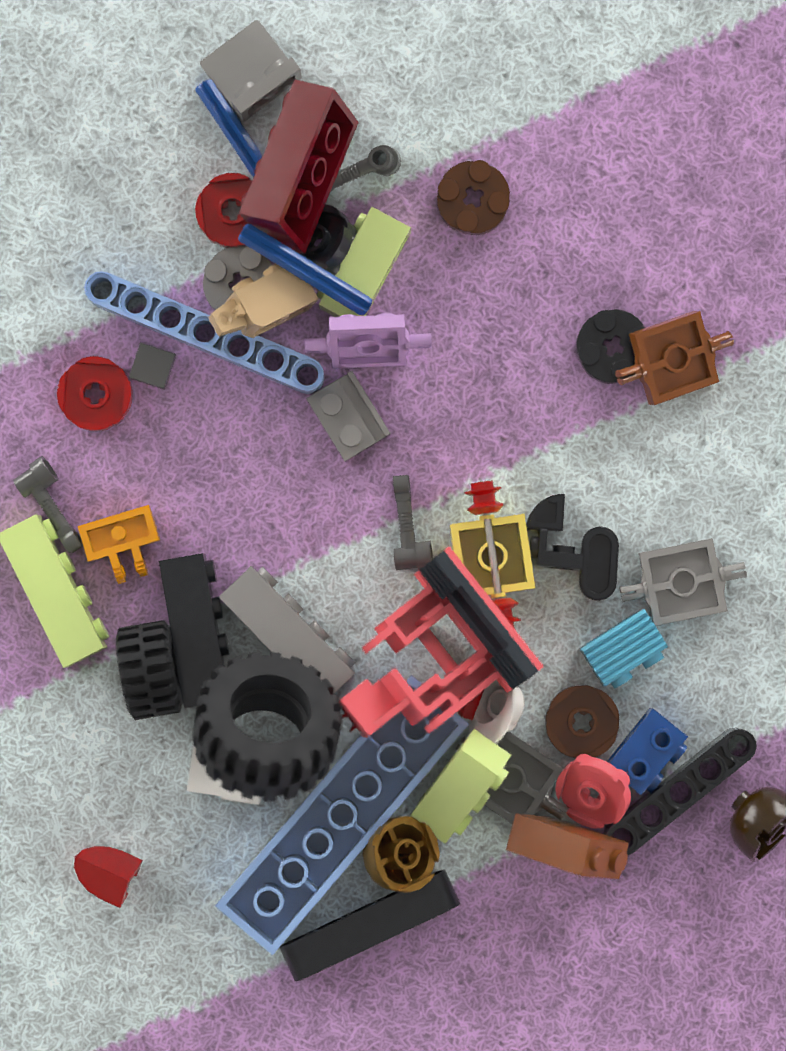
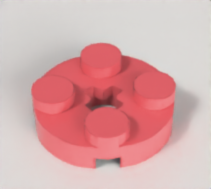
[555,754,631,829]

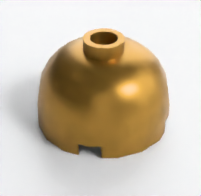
[362,816,440,892]

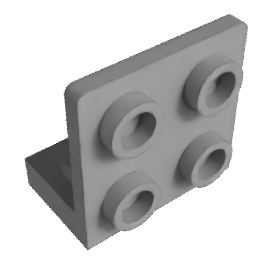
[200,20,302,122]

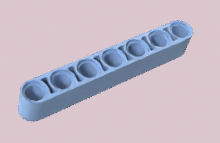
[84,271,325,394]

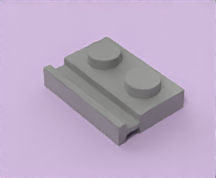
[306,371,391,462]

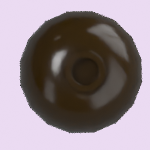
[730,787,786,862]

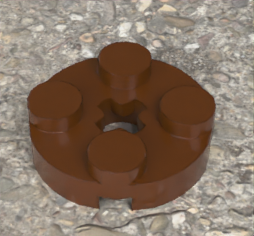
[437,160,510,235]
[545,685,619,758]

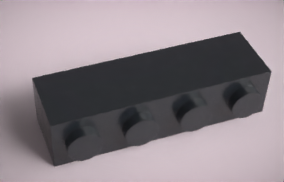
[159,553,230,709]

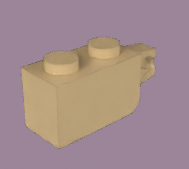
[208,264,319,338]

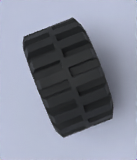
[116,620,183,720]

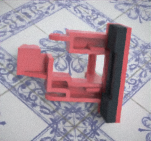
[339,546,544,739]

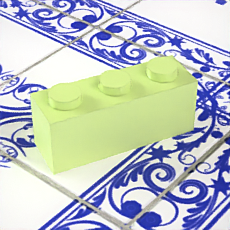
[317,207,411,317]
[409,729,511,844]

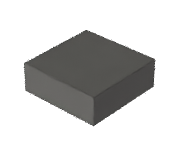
[129,342,176,390]

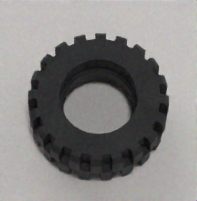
[192,652,343,801]

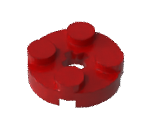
[195,173,253,248]
[57,356,133,431]

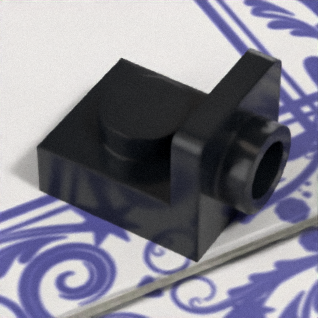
[530,528,583,571]

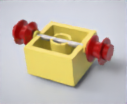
[449,480,535,629]

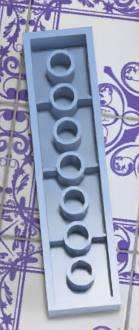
[215,675,469,956]

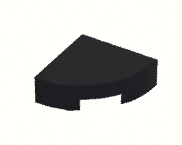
[526,494,565,531]

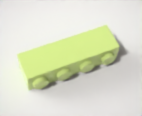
[0,514,109,668]

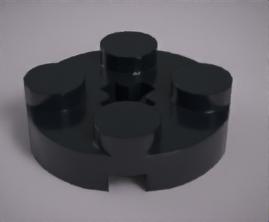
[297,204,356,276]
[576,309,645,384]

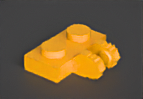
[77,505,161,584]

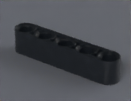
[603,728,757,856]
[279,869,461,982]

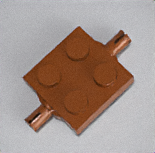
[616,311,734,405]

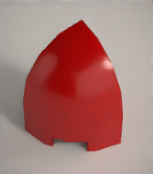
[74,846,143,908]

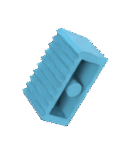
[579,609,668,689]

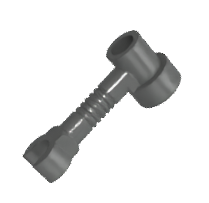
[331,145,401,191]
[13,456,83,553]
[393,475,433,571]

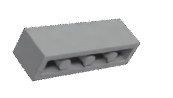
[219,566,355,694]

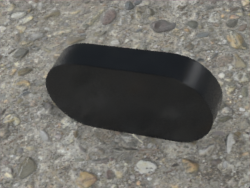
[579,527,619,601]

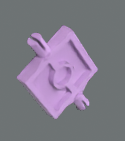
[304,313,432,369]

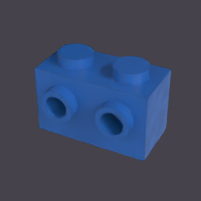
[606,708,688,795]

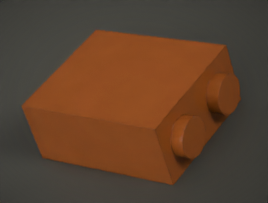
[506,813,629,879]

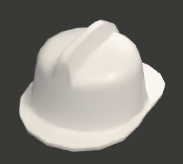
[469,680,525,744]

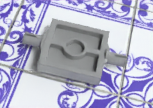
[619,538,747,626]

